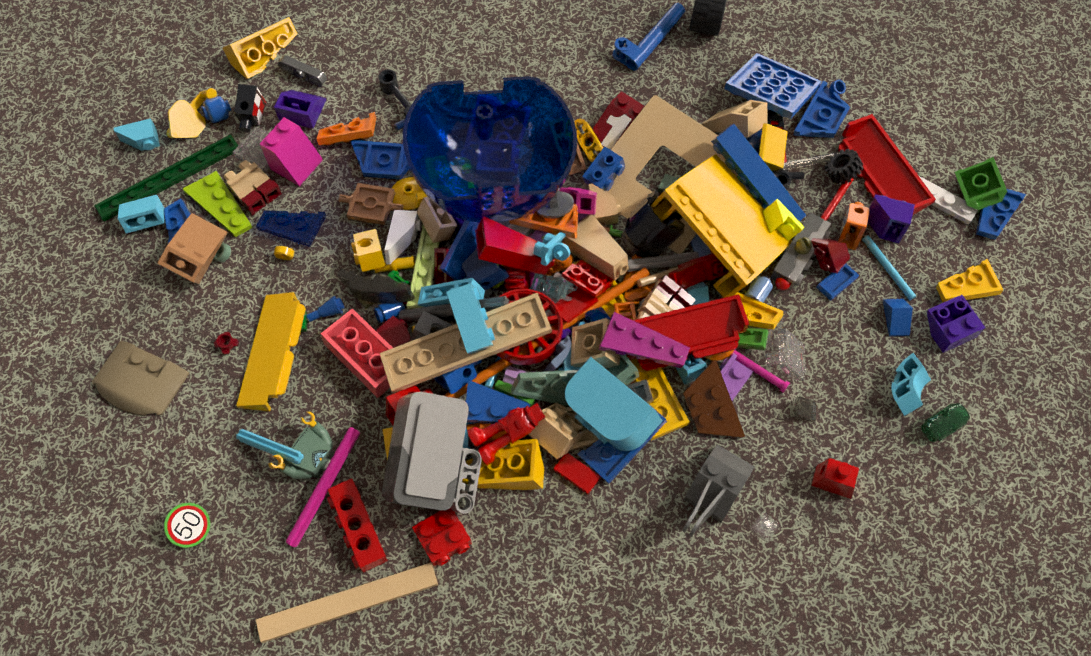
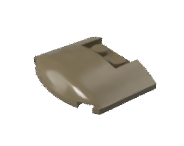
[92,341,190,416]

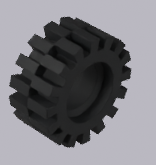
[825,149,863,184]

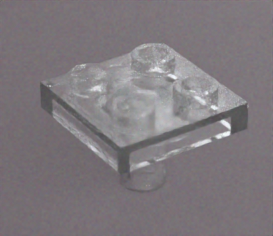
[765,328,806,381]

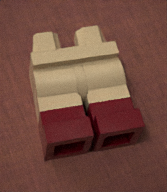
[224,160,282,216]
[637,275,696,319]

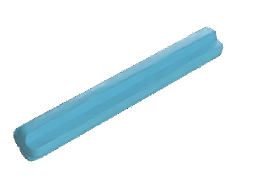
[236,429,304,464]

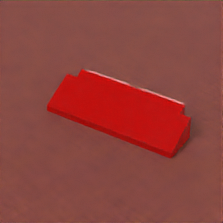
[838,114,936,215]
[625,294,749,371]

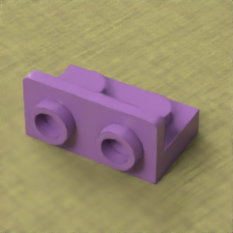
[720,354,753,401]

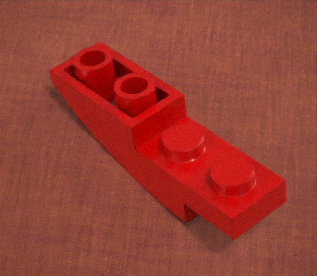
[668,253,729,291]

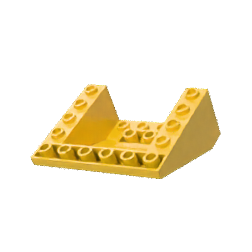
[651,154,792,298]

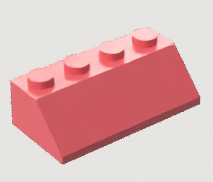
[321,308,393,398]

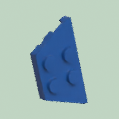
[793,81,850,138]
[351,140,423,180]

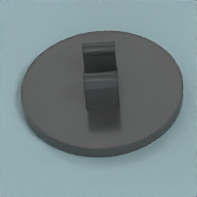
[535,191,574,218]

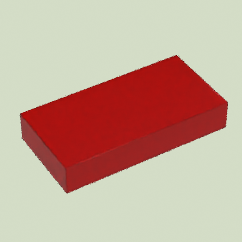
[554,453,601,495]

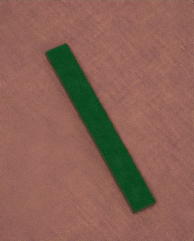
[94,134,240,222]

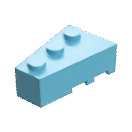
[446,283,495,354]

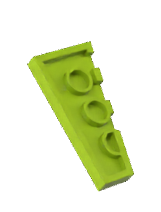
[183,171,253,237]

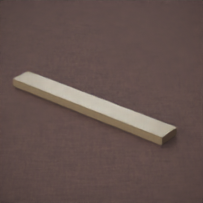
[256,562,438,643]

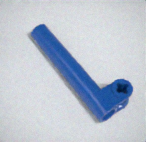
[613,3,685,71]

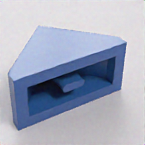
[883,299,913,337]

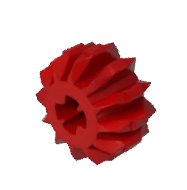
[504,266,530,291]

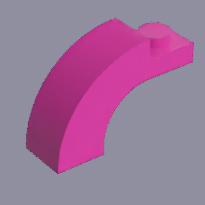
[546,186,597,215]

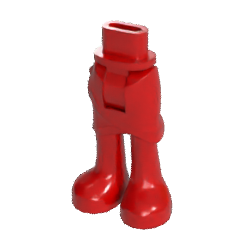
[467,403,546,465]

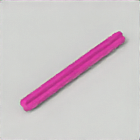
[286,427,360,547]

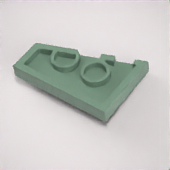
[511,370,578,406]

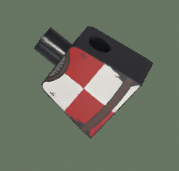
[234,84,266,133]

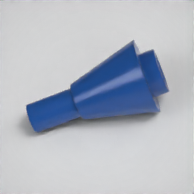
[307,296,345,322]

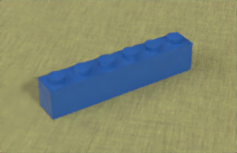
[711,124,806,221]

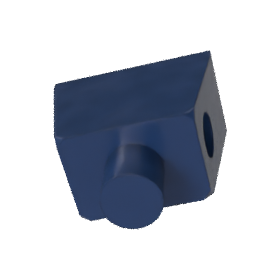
[461,249,509,291]

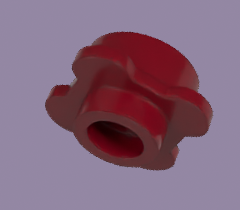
[214,332,239,355]

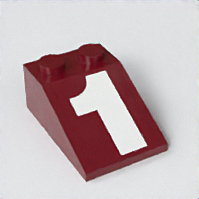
[587,91,645,150]

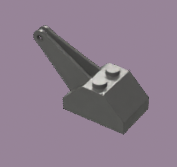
[682,444,755,537]

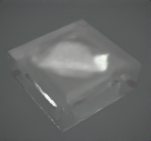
[749,512,781,544]

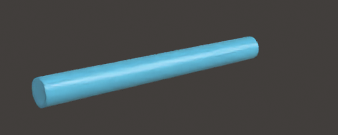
[862,235,916,301]

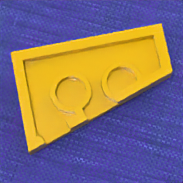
[936,259,1003,303]
[722,292,783,330]

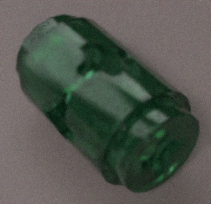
[921,403,970,442]

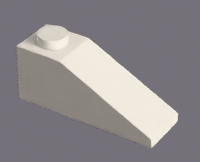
[384,210,421,264]

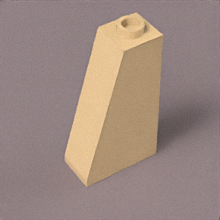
[563,214,629,280]

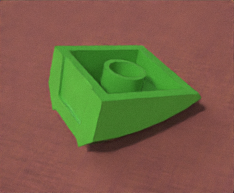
[955,157,1007,210]

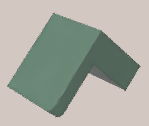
[608,354,640,386]

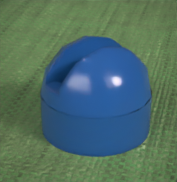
[829,80,846,95]

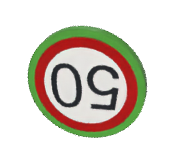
[164,503,210,548]

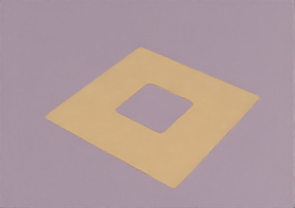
[582,95,738,254]

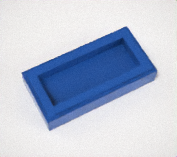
[816,264,859,301]

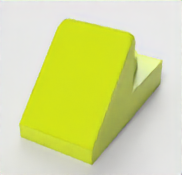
[763,199,804,241]

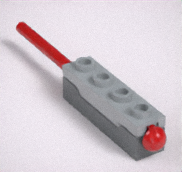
[770,178,854,291]

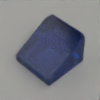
[585,307,611,323]

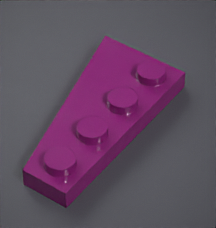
[598,312,690,368]

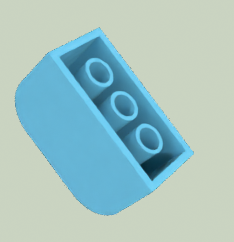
[565,357,663,451]

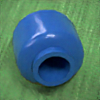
[202,96,231,123]

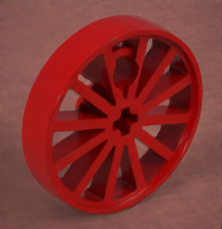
[489,289,563,365]

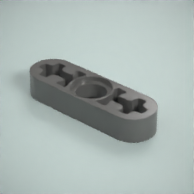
[278,55,327,87]

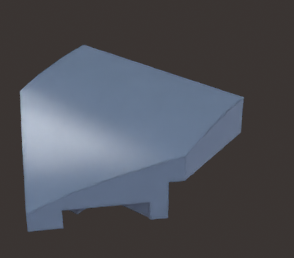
[542,335,571,372]

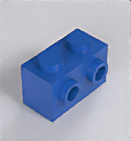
[582,146,625,191]

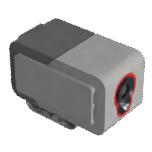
[382,392,481,514]

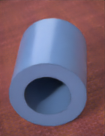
[745,276,773,302]

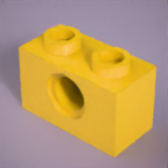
[351,229,385,272]

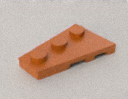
[317,112,376,145]

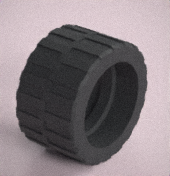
[689,0,727,36]

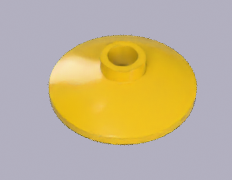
[392,177,428,210]

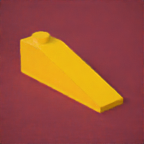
[222,17,297,79]
[462,439,544,490]

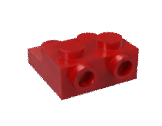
[412,508,472,566]

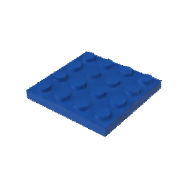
[724,53,822,119]

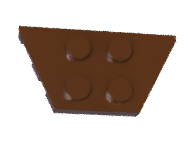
[683,360,745,437]

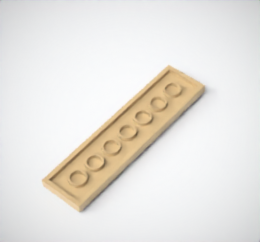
[380,293,553,393]

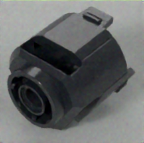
[621,189,685,258]

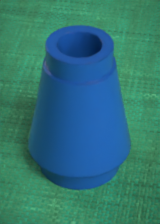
[374,300,405,323]

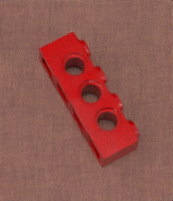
[327,478,388,573]

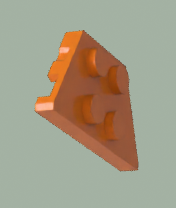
[508,203,578,239]

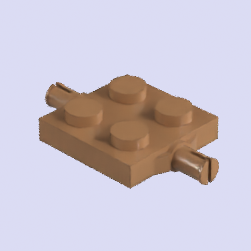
[339,183,403,225]

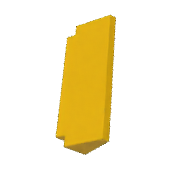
[236,292,306,412]

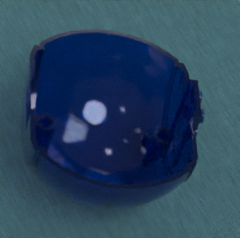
[403,76,577,222]

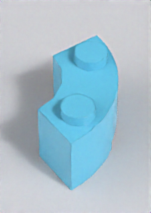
[892,353,931,416]

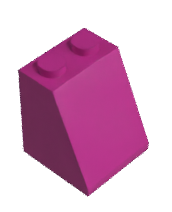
[260,117,323,187]

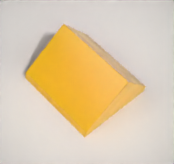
[759,123,788,171]

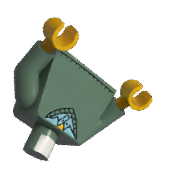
[268,412,335,479]

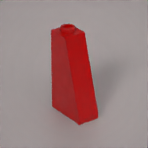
[475,217,555,275]

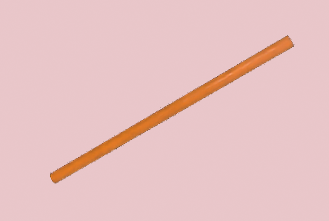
[443,267,650,399]

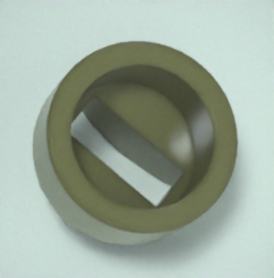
[795,237,812,255]

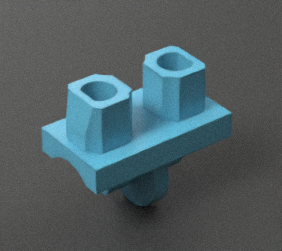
[533,232,570,266]

